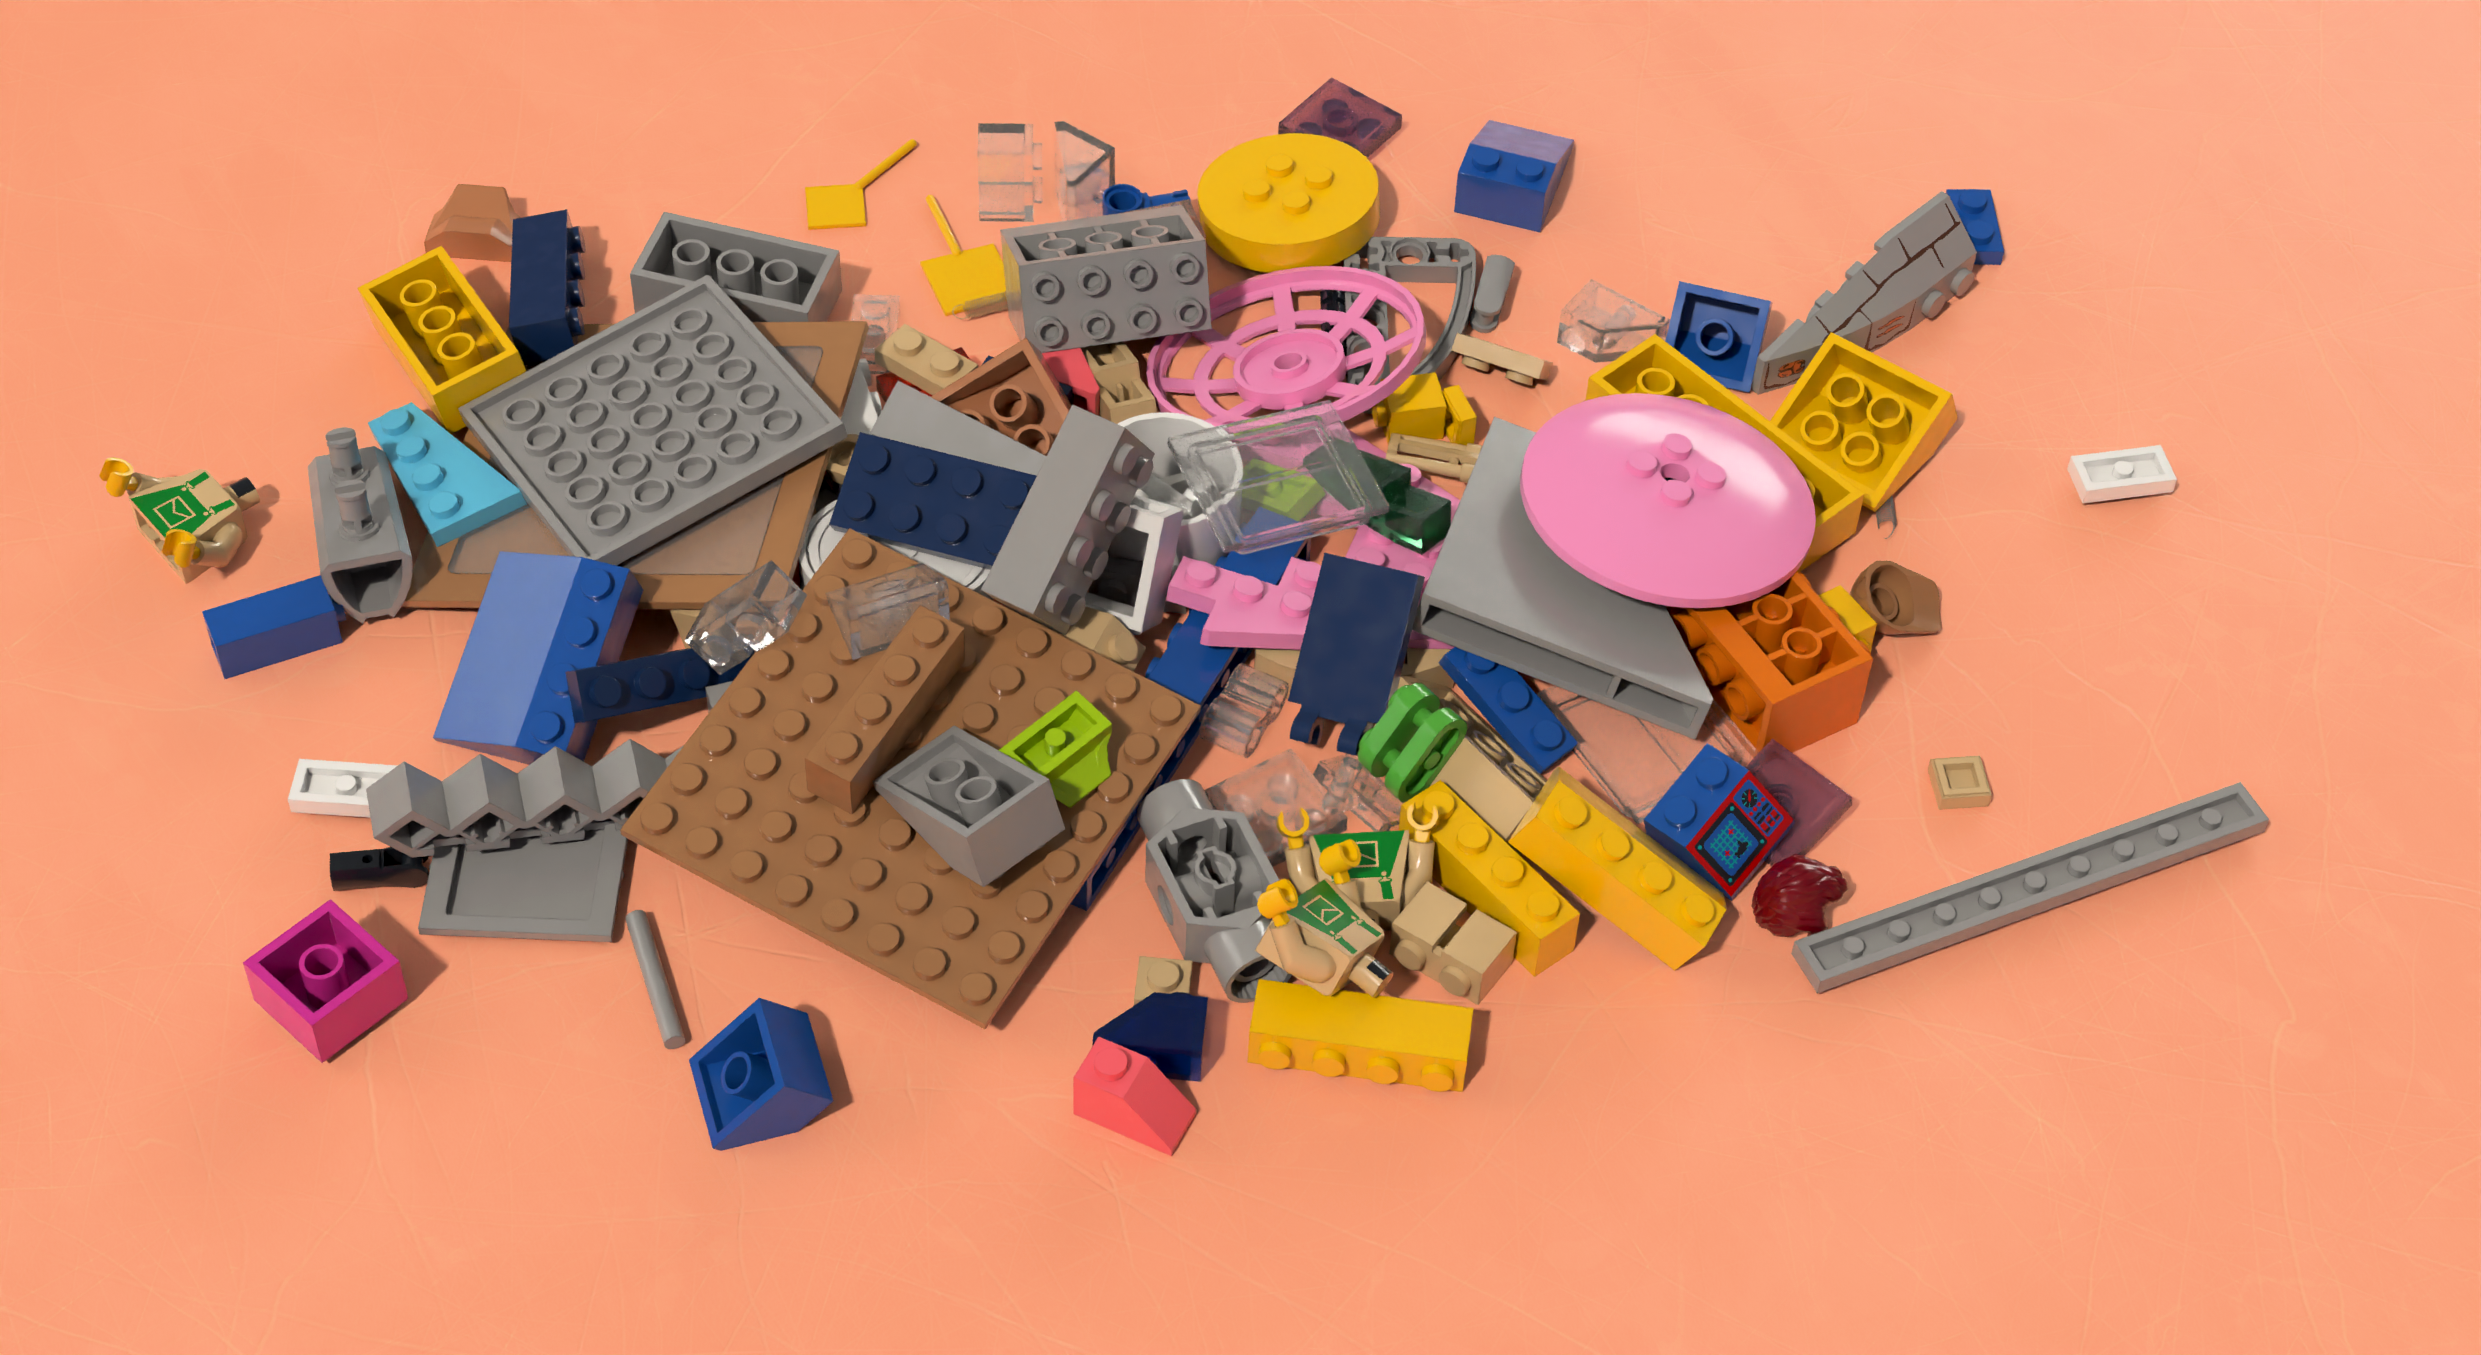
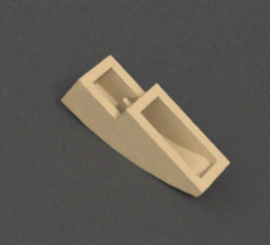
[1081,341,1157,424]

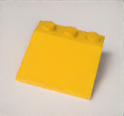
[1770,332,1958,512]

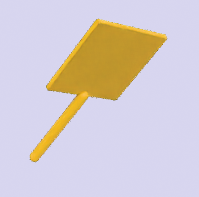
[920,195,1006,317]

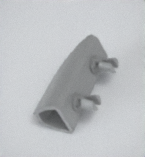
[307,427,413,623]

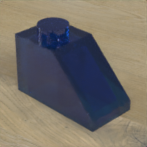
[1093,992,1208,1082]

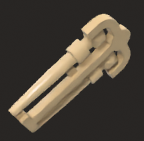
[1385,433,1482,483]

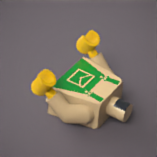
[99,457,260,584]
[1276,802,1440,947]
[1255,839,1394,998]

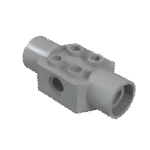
[1136,779,1292,1003]

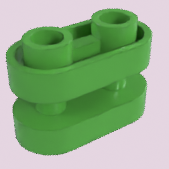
[1358,683,1467,803]

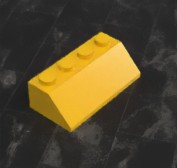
[1508,766,1727,971]

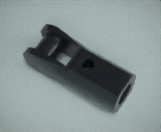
[330,847,429,891]

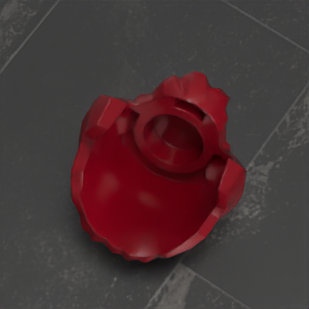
[1751,854,1848,937]

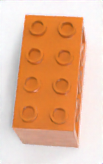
[1666,571,1873,768]

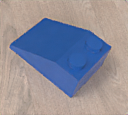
[1454,120,1574,232]

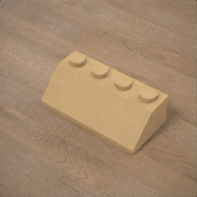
[1373,675,1547,856]

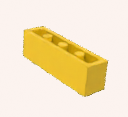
[1398,780,1580,977]
[1247,979,1474,1092]

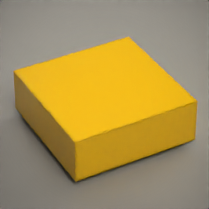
[1442,385,1477,446]

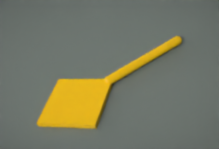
[805,139,917,230]

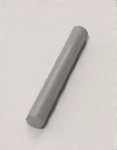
[625,910,686,1049]

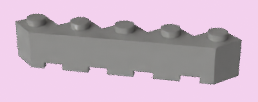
[366,739,684,858]

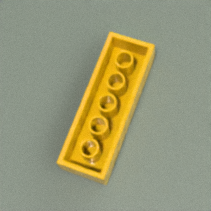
[1585,334,1865,573]

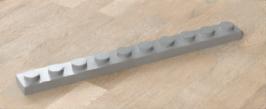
[1791,782,2269,994]

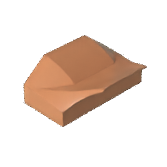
[424,184,521,262]

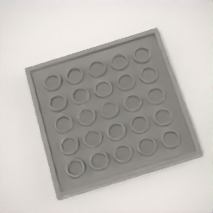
[458,275,848,566]

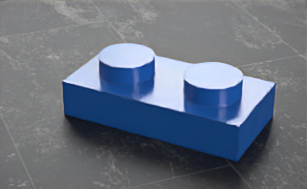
[1946,189,2004,265]

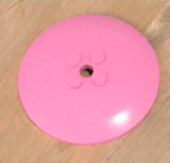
[1520,393,1816,608]

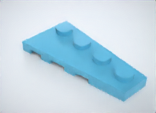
[368,402,527,547]

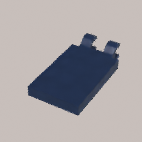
[1288,553,1425,756]

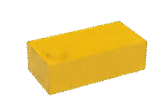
[357,245,526,434]

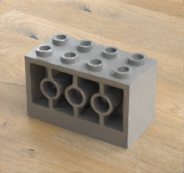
[1000,205,1212,353]

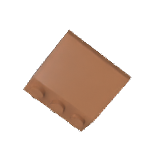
[931,338,1072,456]

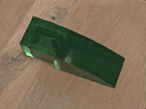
[1303,440,1451,555]

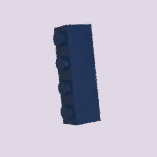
[509,209,586,365]

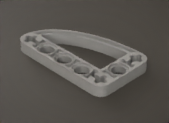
[1343,237,1476,414]

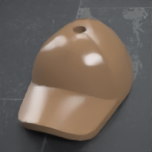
[1850,561,1941,635]

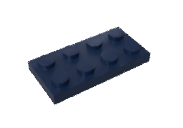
[829,432,1037,570]

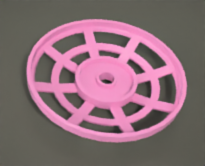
[1146,266,1426,441]

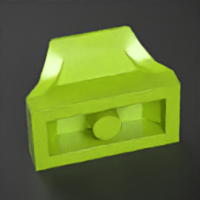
[999,690,1112,808]

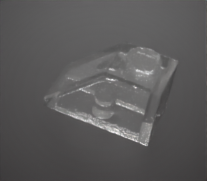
[1557,279,1670,363]

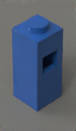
[202,575,346,679]

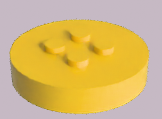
[1197,133,1380,273]

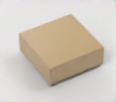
[1927,755,1992,810]

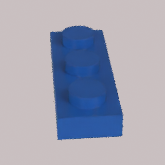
[1438,647,1578,774]

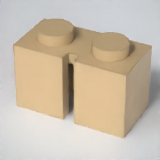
[1389,881,1517,1005]

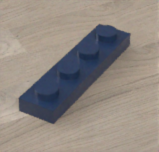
[565,637,754,723]

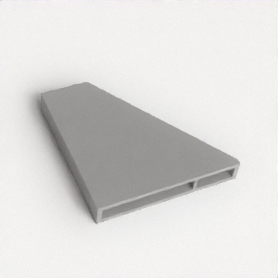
[1412,417,1713,739]

